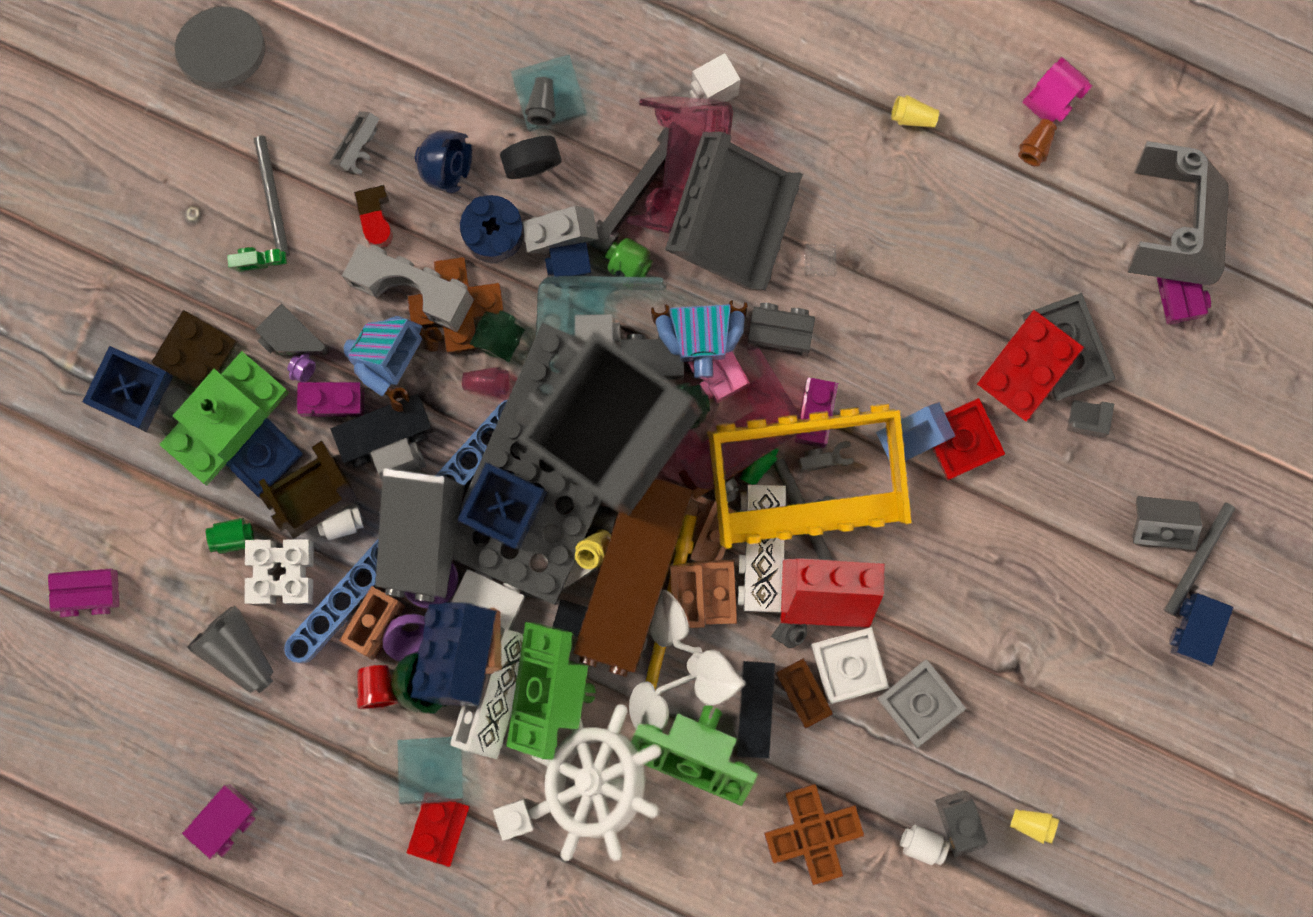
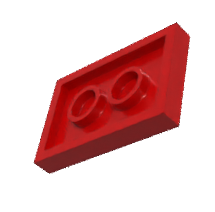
[977,310,1085,422]

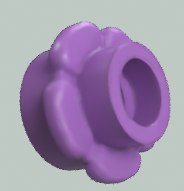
[287,353,316,382]

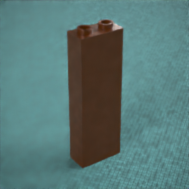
[573,478,693,678]

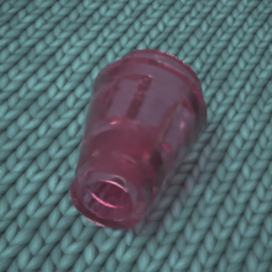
[462,366,509,398]

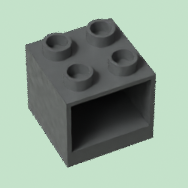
[515,331,703,516]

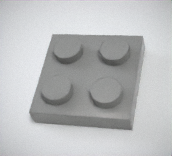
[877,659,966,748]

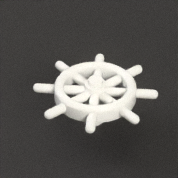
[529,704,661,861]

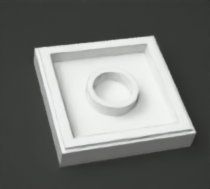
[811,627,889,705]

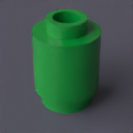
[206,518,254,554]

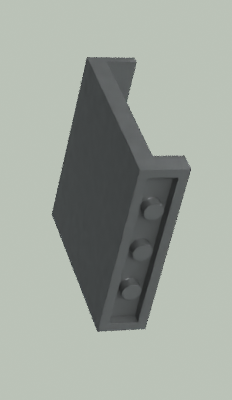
[665,132,803,291]

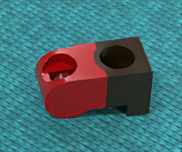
[354,185,393,249]

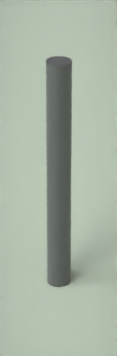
[254,136,290,257]
[773,458,833,560]
[1164,502,1236,616]

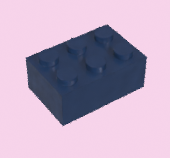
[411,602,497,706]

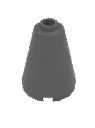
[187,605,274,693]

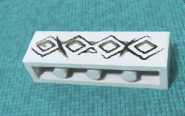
[738,485,786,613]
[450,627,523,759]

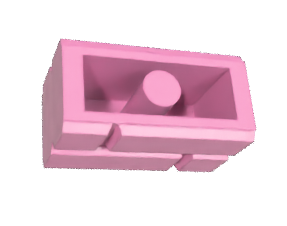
[686,351,750,404]

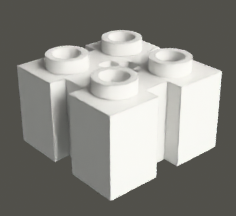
[245,540,314,605]

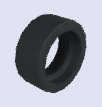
[500,135,562,179]

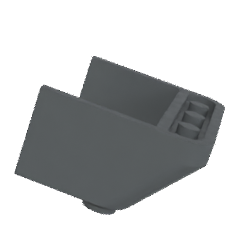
[1128,141,1229,285]

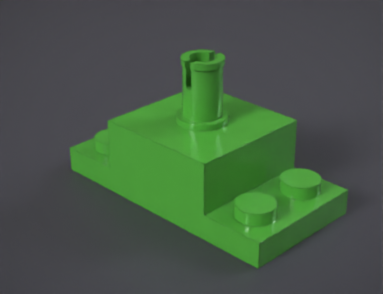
[159,351,289,486]
[506,622,596,760]
[631,705,758,806]

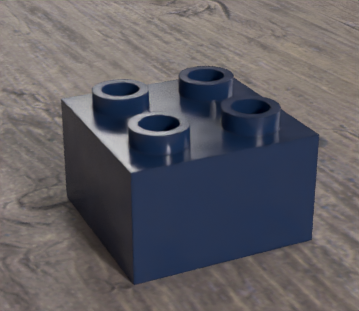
[82,346,173,433]
[458,462,548,549]

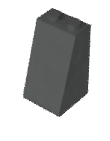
[375,469,465,602]

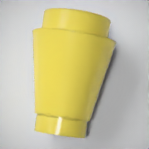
[891,95,939,128]
[575,529,611,569]
[1010,809,1059,844]

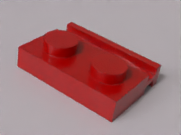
[406,792,470,868]

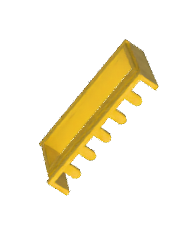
[707,404,911,548]

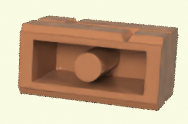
[339,586,405,661]

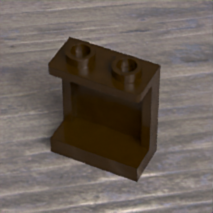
[259,441,358,539]

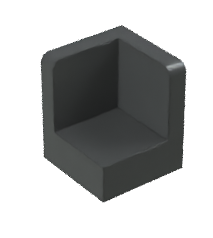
[1067,400,1114,438]

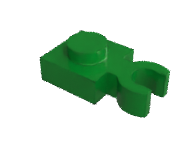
[227,247,287,272]

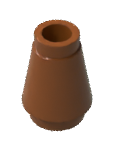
[1018,119,1057,167]

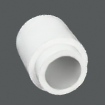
[317,504,364,541]
[900,825,950,865]

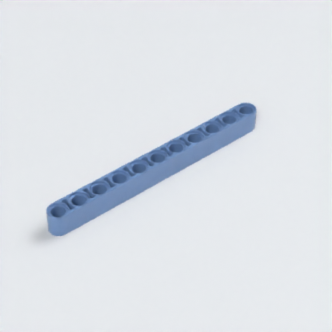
[284,400,507,663]

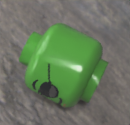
[605,238,653,284]

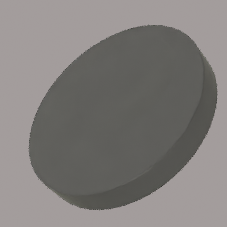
[175,7,266,89]

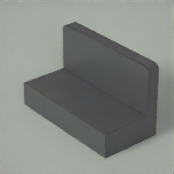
[1132,496,1202,550]

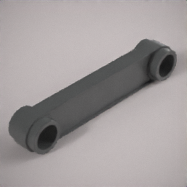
[590,121,691,254]

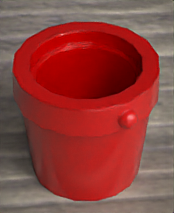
[356,665,398,709]

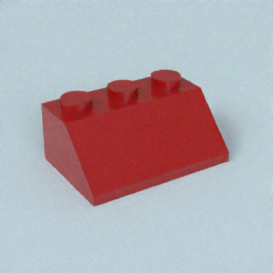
[781,558,885,628]

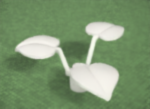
[629,590,745,730]

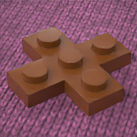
[407,257,504,354]
[764,784,864,885]

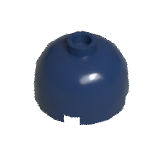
[415,130,472,194]

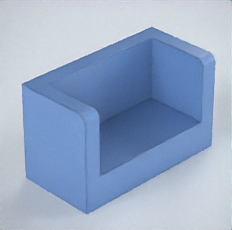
[876,403,955,461]

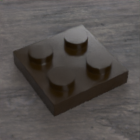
[151,309,238,389]

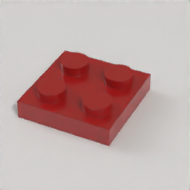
[932,398,1005,481]

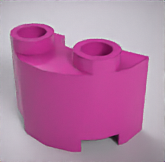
[1022,57,1093,122]

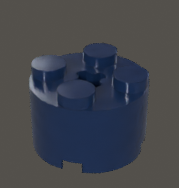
[460,195,524,263]

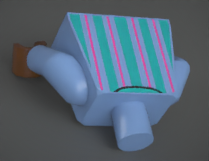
[651,300,748,379]
[344,316,442,412]

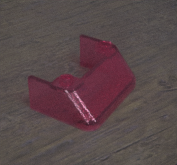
[627,95,733,233]
[672,346,802,489]

